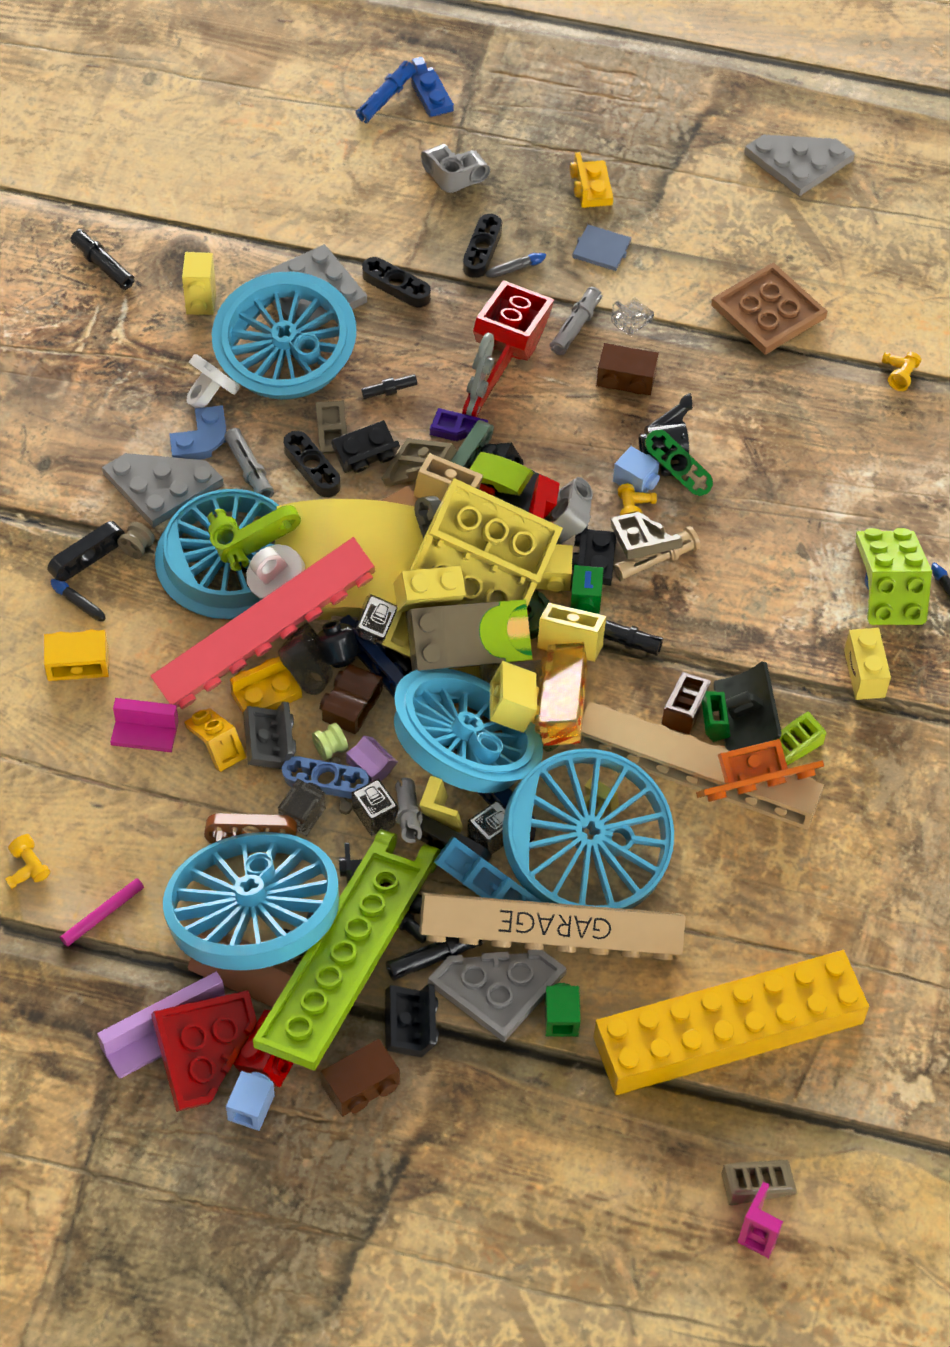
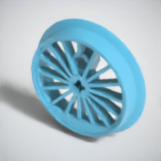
[212,272,356,399]
[155,489,279,619]
[394,668,543,793]

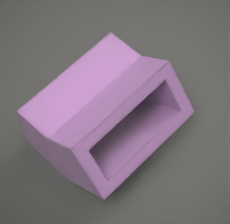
[346,736,398,787]

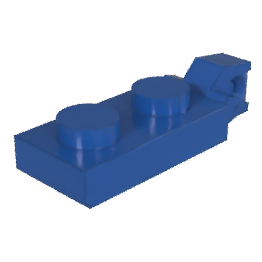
[411,57,454,117]

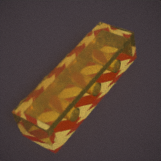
[534,642,588,746]

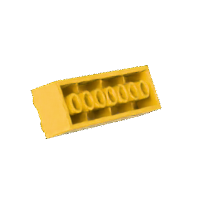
[593,950,869,1096]

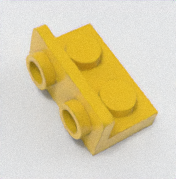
[570,152,613,208]
[230,655,302,713]

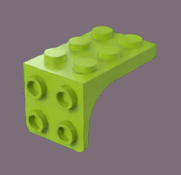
[855,528,932,625]

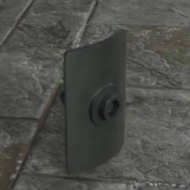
[713,661,782,751]

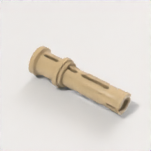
[613,526,701,581]

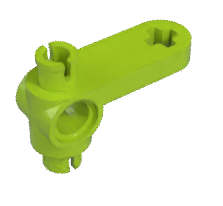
[207,505,301,571]

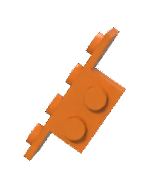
[696,739,824,802]

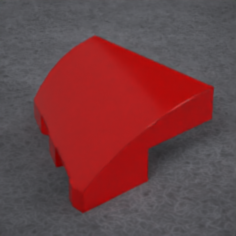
[528,474,560,519]

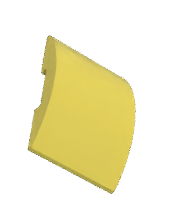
[381,478,563,683]
[275,499,423,621]

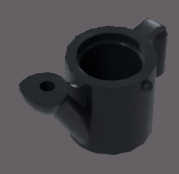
[638,393,692,477]

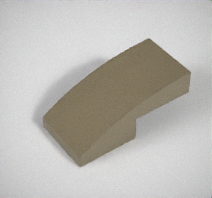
[316,400,347,454]

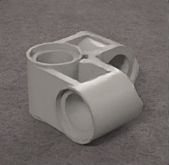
[421,144,490,193]
[545,477,593,545]

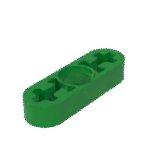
[644,430,713,496]

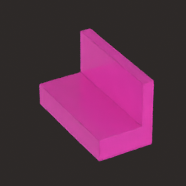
[110,698,179,753]
[737,1181,783,1259]

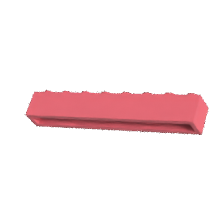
[150,537,375,709]

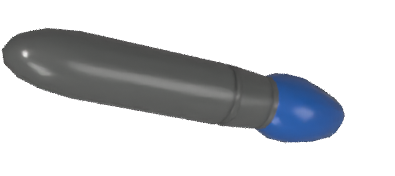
[485,253,546,278]

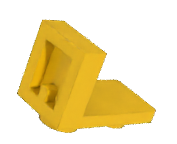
[184,708,247,772]

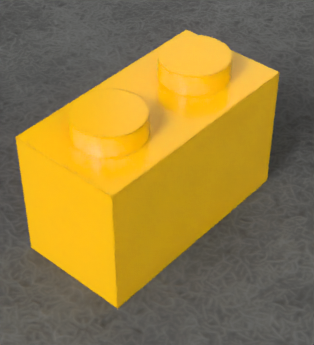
[44,629,109,681]

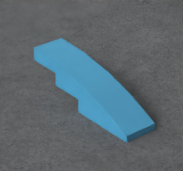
[434,836,542,902]

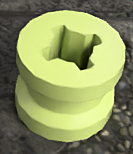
[312,722,348,761]

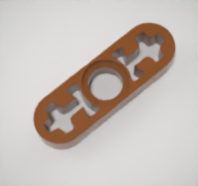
[204,813,298,844]

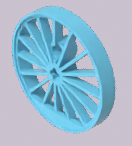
[503,749,674,909]
[163,832,339,970]

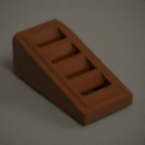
[662,672,711,734]

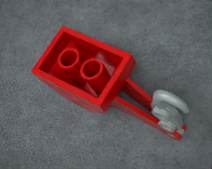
[462,280,554,417]

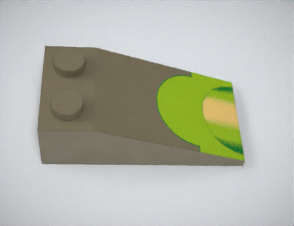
[406,599,533,671]

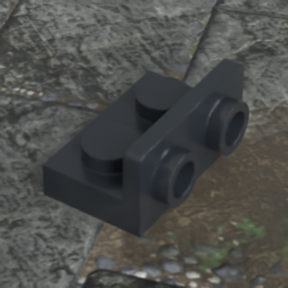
[331,420,400,473]
[572,525,616,586]

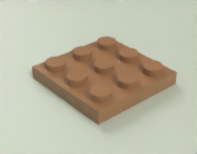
[711,262,828,355]

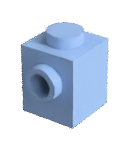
[613,446,660,493]
[226,1071,275,1131]

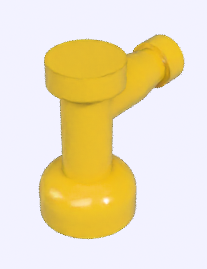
[882,352,922,391]
[617,483,657,516]
[5,834,51,889]

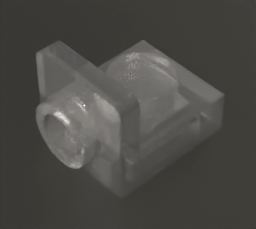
[611,298,654,336]

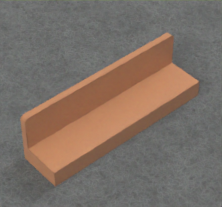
[188,927,298,1007]

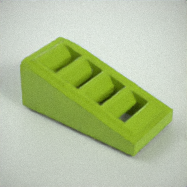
[779,711,826,766]

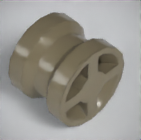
[117,522,155,559]

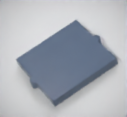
[572,224,631,271]

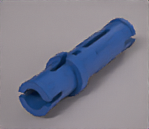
[356,60,416,123]

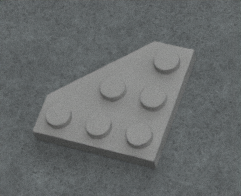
[744,134,855,197]
[102,453,224,528]
[428,950,567,1042]

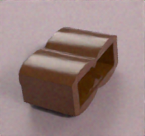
[319,664,383,734]

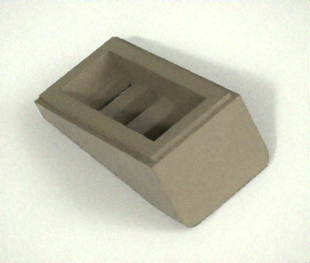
[721,1160,797,1206]

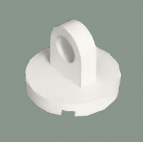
[187,354,240,408]
[246,544,305,600]

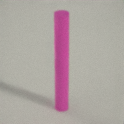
[60,878,144,947]

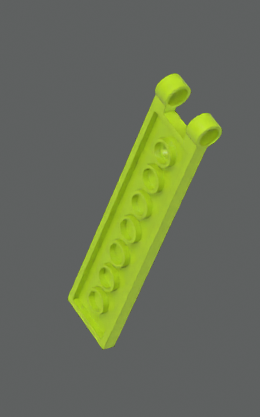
[253,829,441,1071]

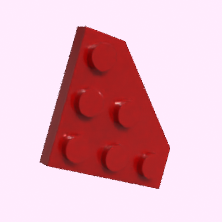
[151,990,257,1112]

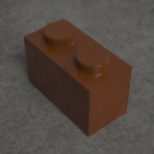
[596,343,659,396]
[321,1038,400,1117]

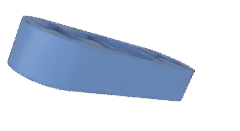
[282,756,371,800]

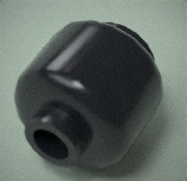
[316,620,360,668]

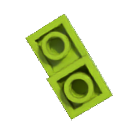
[470,452,534,496]

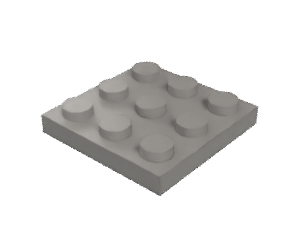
[255,244,367,325]

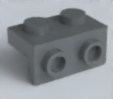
[243,701,296,769]

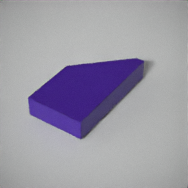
[430,408,488,442]

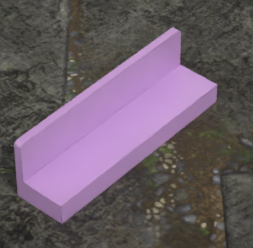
[97,971,225,1078]

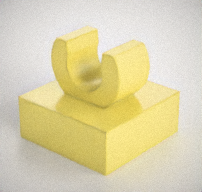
[583,776,619,817]

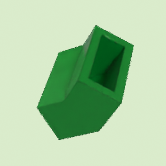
[701,691,731,742]

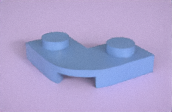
[169,405,226,460]

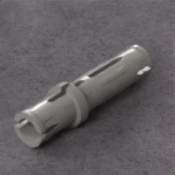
[550,287,603,355]
[224,428,274,498]
[395,778,422,843]

